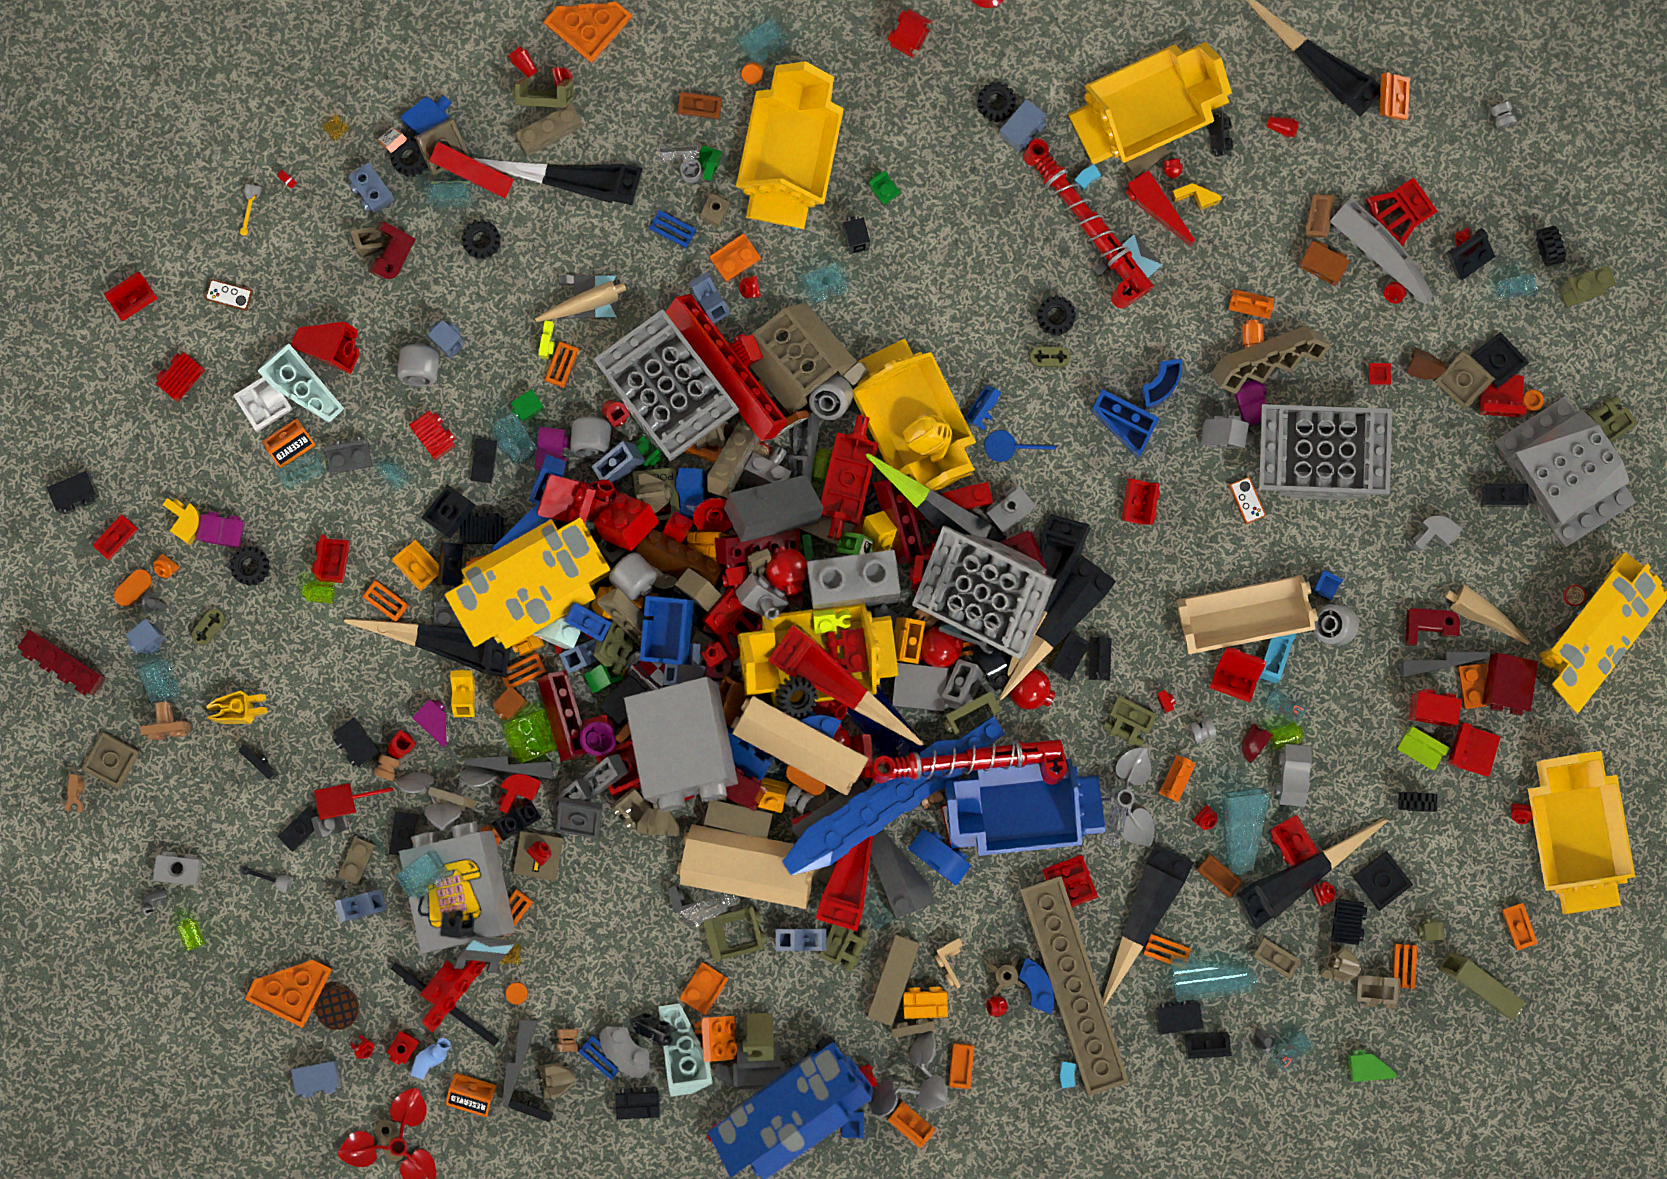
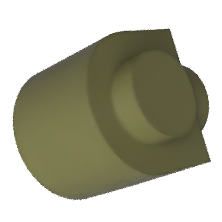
[1417,918,1445,942]

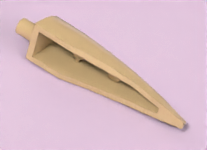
[535,281,626,322]
[1445,585,1530,645]

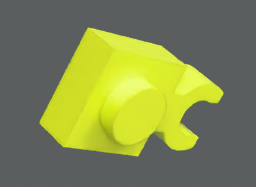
[539,320,555,359]
[813,609,851,634]

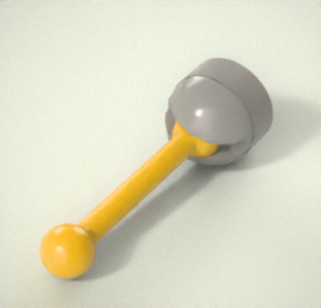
[240,184,262,236]

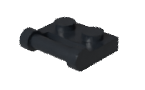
[1447,228,1495,281]

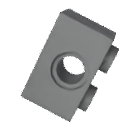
[942,659,984,709]
[153,851,203,886]

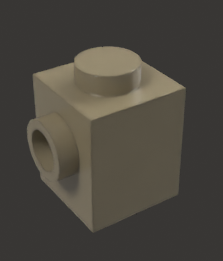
[700,193,731,229]

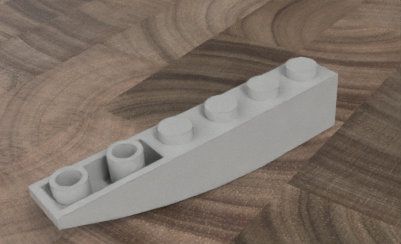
[1330,198,1433,305]

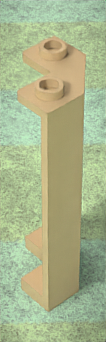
[1176,575,1318,655]
[731,696,868,795]
[677,824,814,909]

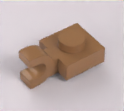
[65,774,85,813]

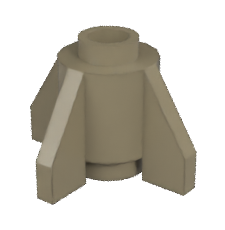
[695,421,734,450]
[637,473,672,514]
[637,804,679,836]
[1320,944,1361,982]
[986,956,1026,996]
[538,1063,575,1099]

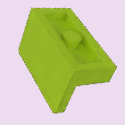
[1397,726,1450,770]

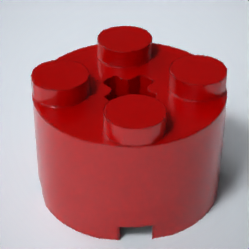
[887,9,932,58]

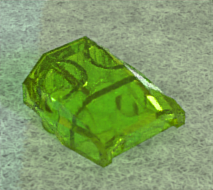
[505,709,557,764]

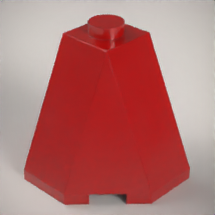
[291,321,359,375]

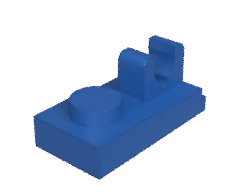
[964,385,1001,430]
[563,602,612,642]

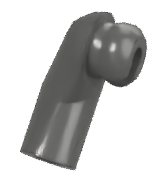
[140,888,168,916]

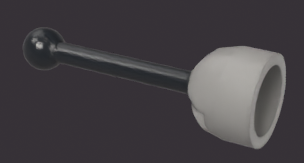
[241,866,293,894]

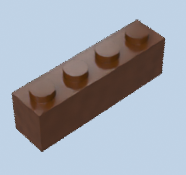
[636,529,725,588]

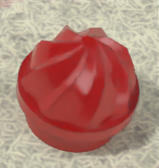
[1162,158,1183,179]
[986,996,1008,1018]

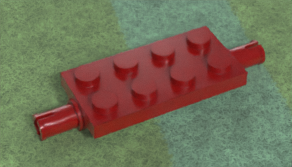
[820,415,878,540]

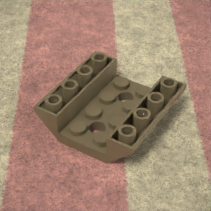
[750,302,858,415]

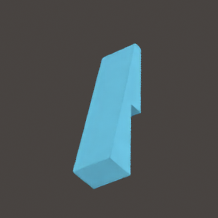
[1259,633,1297,684]

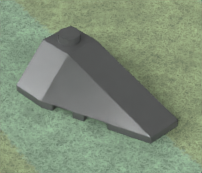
[871,831,935,919]

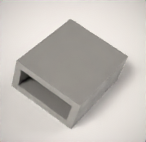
[892,663,951,712]

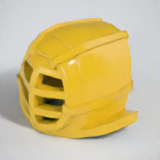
[903,414,952,462]

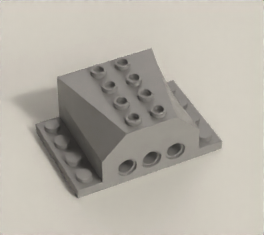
[593,309,739,461]
[1494,396,1636,548]
[1259,404,1392,500]
[912,526,1056,660]

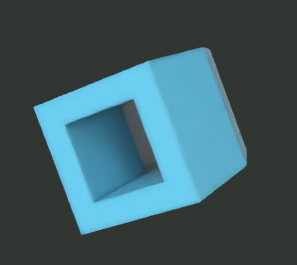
[1073,164,1101,191]
[1059,1061,1076,1088]

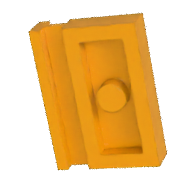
[392,539,439,592]

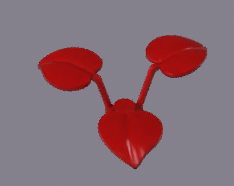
[337,1088,436,1179]

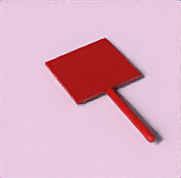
[314,783,393,820]

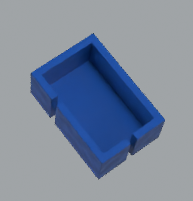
[640,596,694,665]

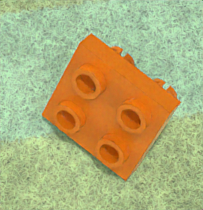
[694,1016,737,1062]

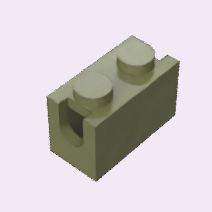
[743,1013,774,1061]

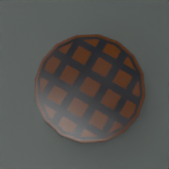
[316,987,359,1030]

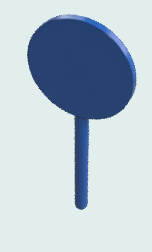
[984,430,1057,462]

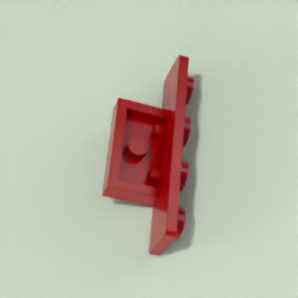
[420,960,486,1032]

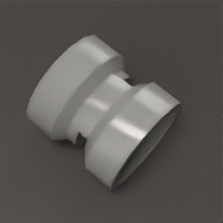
[1490,102,1517,129]
[680,158,702,183]
[1189,717,1217,744]
[785,785,814,814]

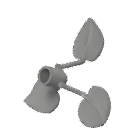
[1102,748,1154,846]
[396,767,498,830]
[872,1031,949,1116]

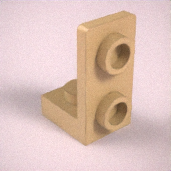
[934,938,963,989]

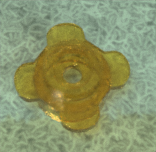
[323,115,349,141]
[500,944,521,965]

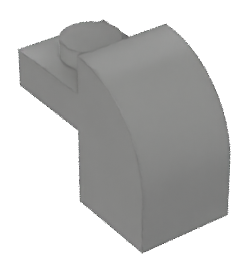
[1412,516,1463,552]

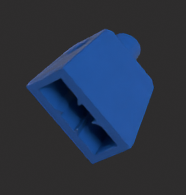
[400,95,452,135]

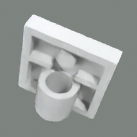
[233,377,293,432]

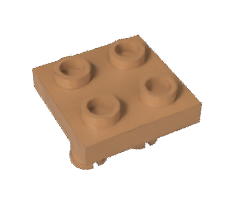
[140,702,192,740]

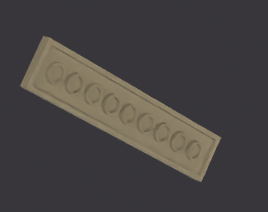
[1020,876,1130,1096]

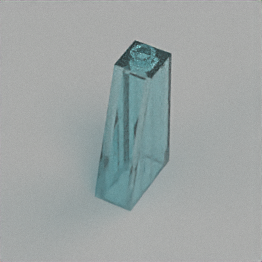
[1222,787,1270,875]
[1170,955,1257,1002]

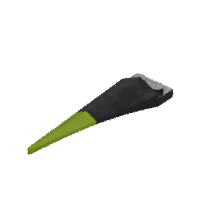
[866,454,1007,542]

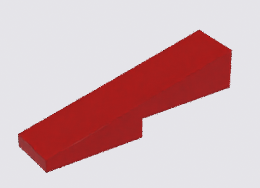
[429,142,514,199]

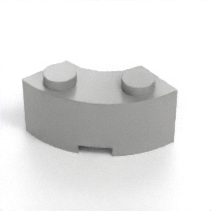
[1276,744,1312,807]
[599,1026,650,1078]

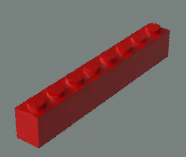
[665,294,788,442]

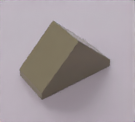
[351,227,390,257]
[674,568,722,612]

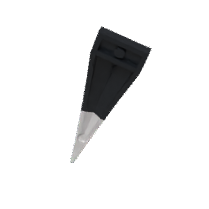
[474,158,643,206]

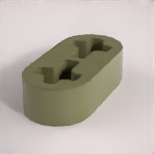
[1030,347,1070,368]
[192,609,226,646]

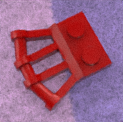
[1365,177,1438,246]
[702,588,763,662]

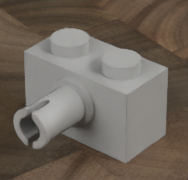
[1201,415,1254,449]
[741,446,792,487]
[986,487,1036,534]
[735,573,788,620]

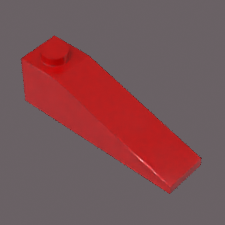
[1125,170,1195,246]
[911,482,993,522]

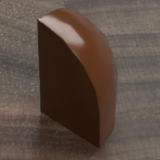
[1406,347,1447,380]

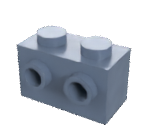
[1000,99,1047,152]
[348,162,395,214]
[428,320,465,359]
[592,441,645,486]
[126,619,167,655]
[291,1060,342,1098]

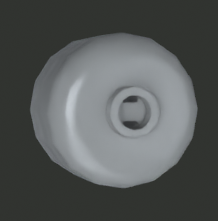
[397,343,440,387]
[809,374,853,420]
[570,415,612,459]
[609,552,657,600]
[1313,604,1359,645]

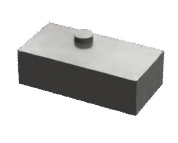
[724,475,823,542]

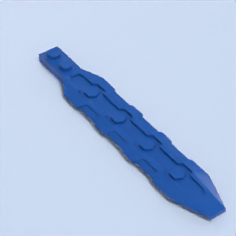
[782,716,1005,875]

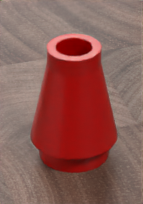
[508,46,538,79]
[1267,116,1299,138]

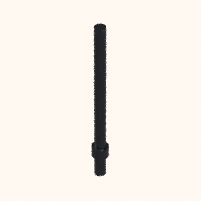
[391,962,499,1046]

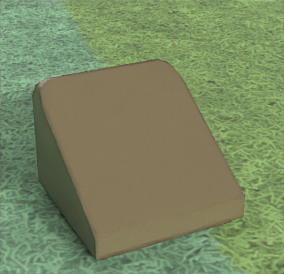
[844,362,869,386]

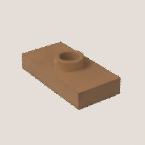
[1305,194,1335,238]

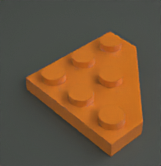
[543,2,633,64]
[245,960,333,1028]

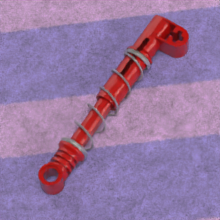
[1023,139,1154,309]
[870,739,1067,785]

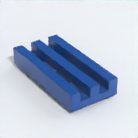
[649,210,696,249]
[579,1035,619,1080]

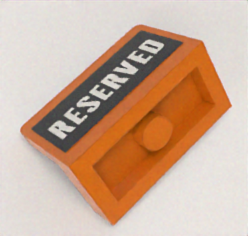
[262,418,315,468]
[446,1073,497,1117]

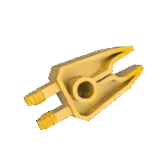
[206,690,268,724]

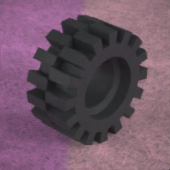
[977,81,1016,122]
[390,137,428,177]
[461,219,501,260]
[1536,225,1566,267]
[1037,295,1076,336]
[229,546,270,586]
[775,675,818,718]
[1398,792,1438,812]

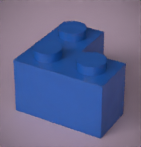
[529,454,566,504]

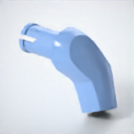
[410,1038,450,1080]

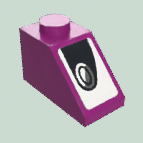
[412,699,449,748]

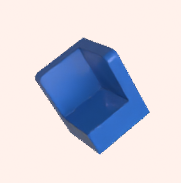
[1312,570,1343,601]
[842,1111,864,1139]

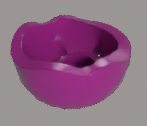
[580,722,616,756]

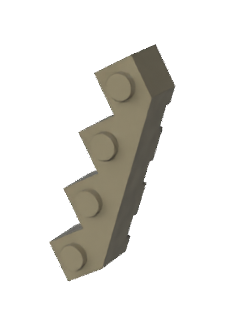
[1210,326,1331,394]

